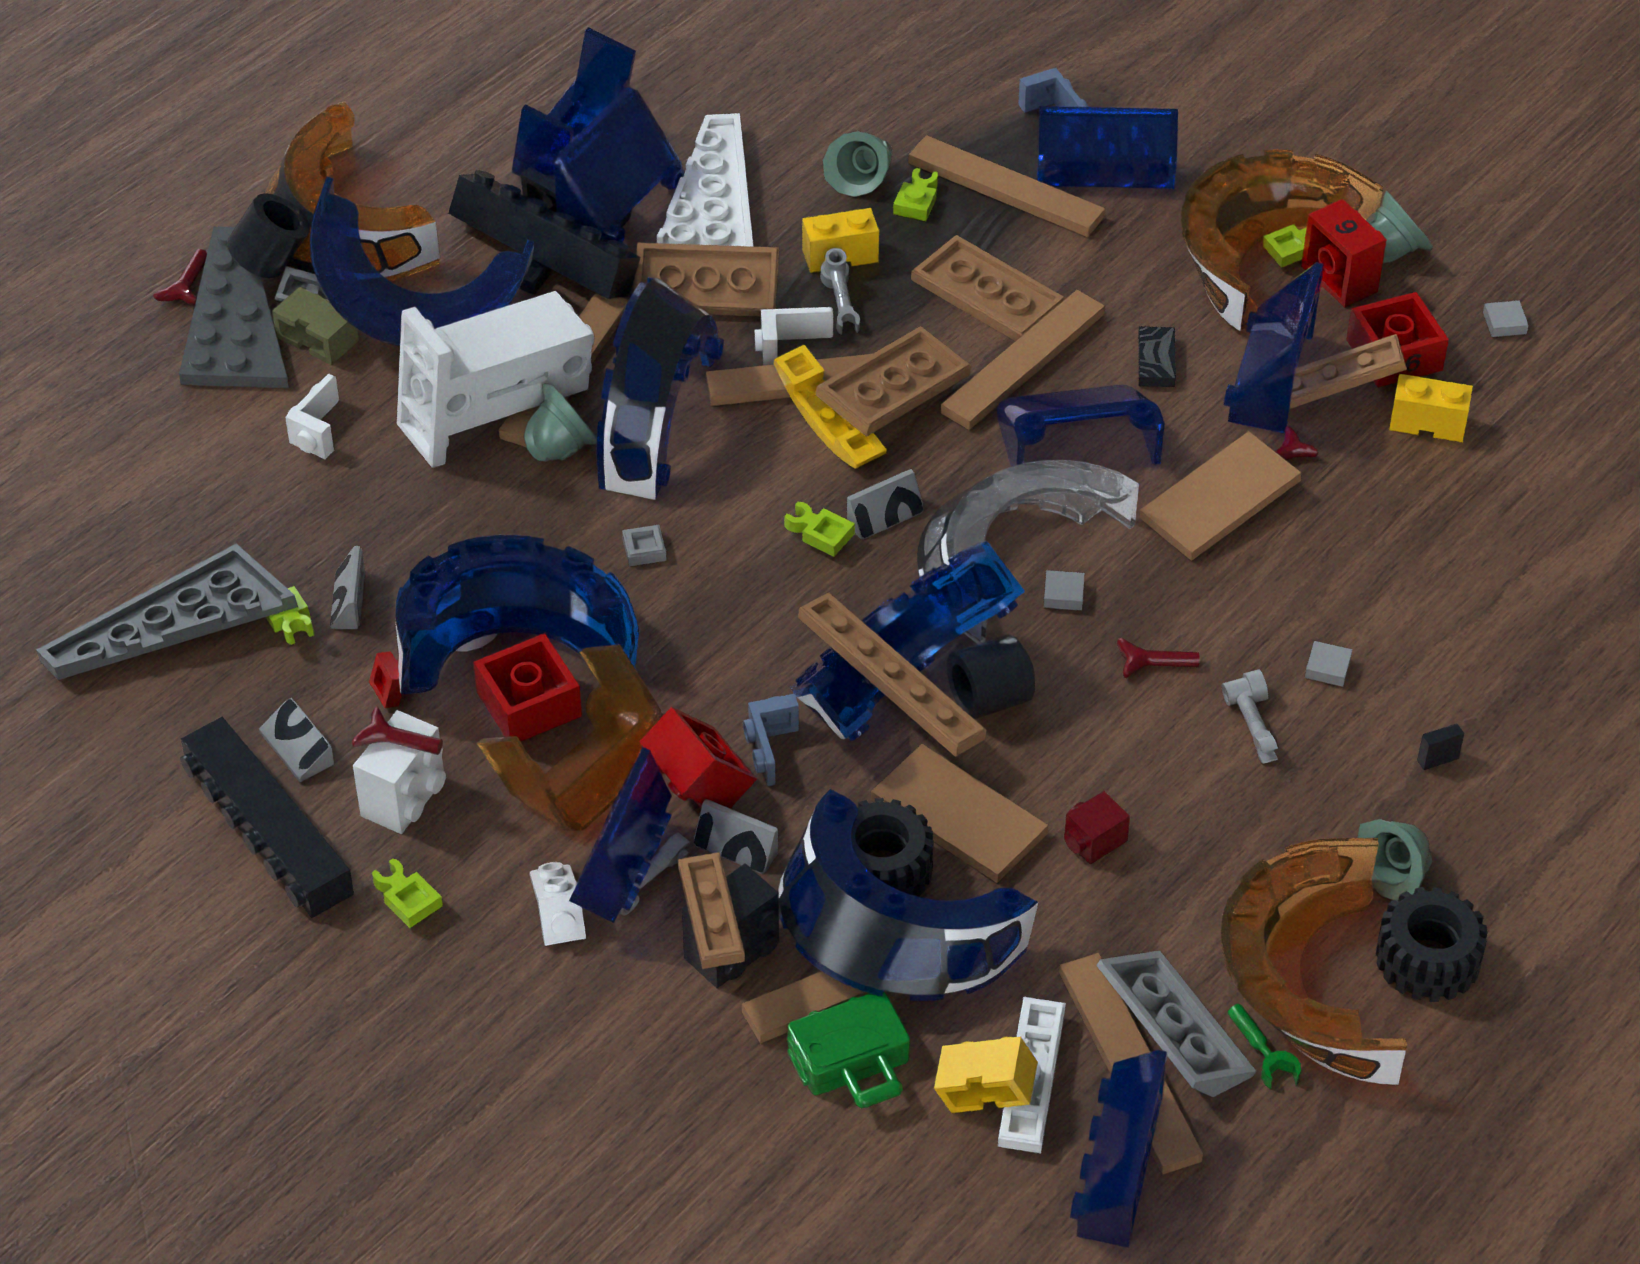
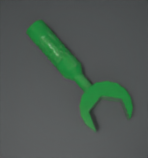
[1228,1004,1301,1089]

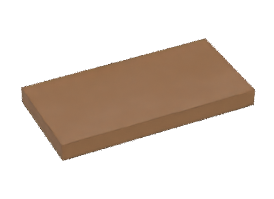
[911,235,1066,341]
[633,243,779,316]
[816,326,972,437]
[1140,431,1301,561]
[871,744,1048,883]

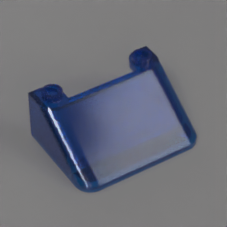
[554,87,684,243]
[1224,262,1324,433]
[997,385,1165,481]

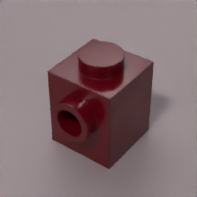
[1064,791,1130,865]

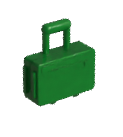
[787,990,910,1108]

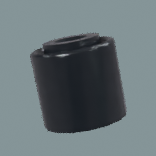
[227,193,310,279]
[947,634,1035,719]

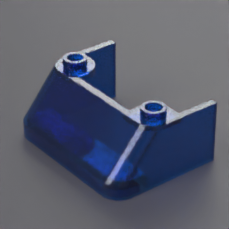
[512,27,636,177]

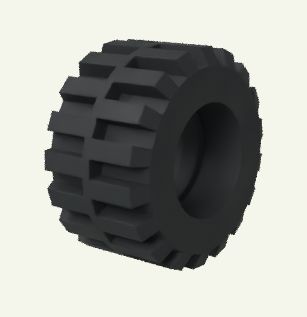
[830,798,934,910]
[1375,887,1488,1002]

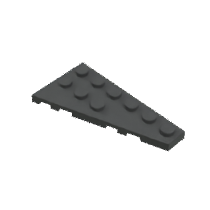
[179,227,289,388]
[36,543,298,680]

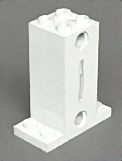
[397,291,595,468]

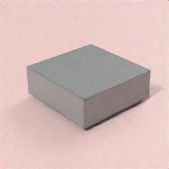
[1483,300,1528,337]
[622,525,666,567]
[1044,570,1084,610]
[1305,641,1353,687]

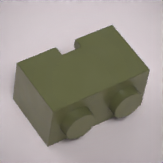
[272,287,359,365]

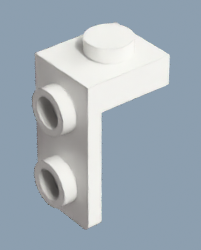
[754,307,833,365]
[285,374,339,459]
[530,862,586,946]

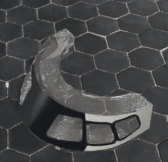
[917,460,1139,644]

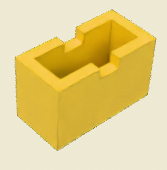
[802,208,879,273]
[1389,374,1473,442]
[934,1037,1038,1113]

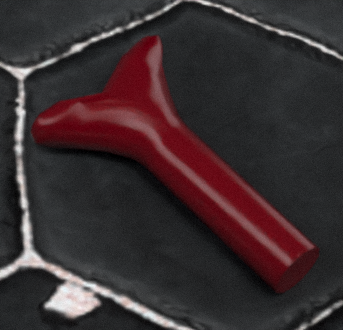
[153,249,207,305]
[1275,426,1318,461]
[1117,637,1199,679]
[352,706,443,755]

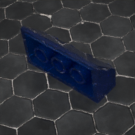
[1036,106,1178,189]
[569,747,672,923]
[1070,1050,1167,1248]

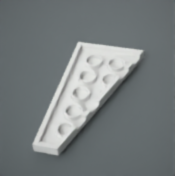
[657,113,753,246]

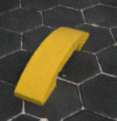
[773,345,887,469]

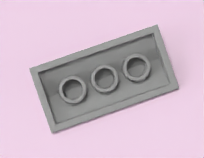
[1096,951,1256,1097]

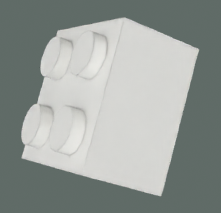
[353,710,446,834]

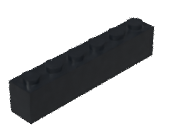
[448,170,641,299]
[180,716,354,918]

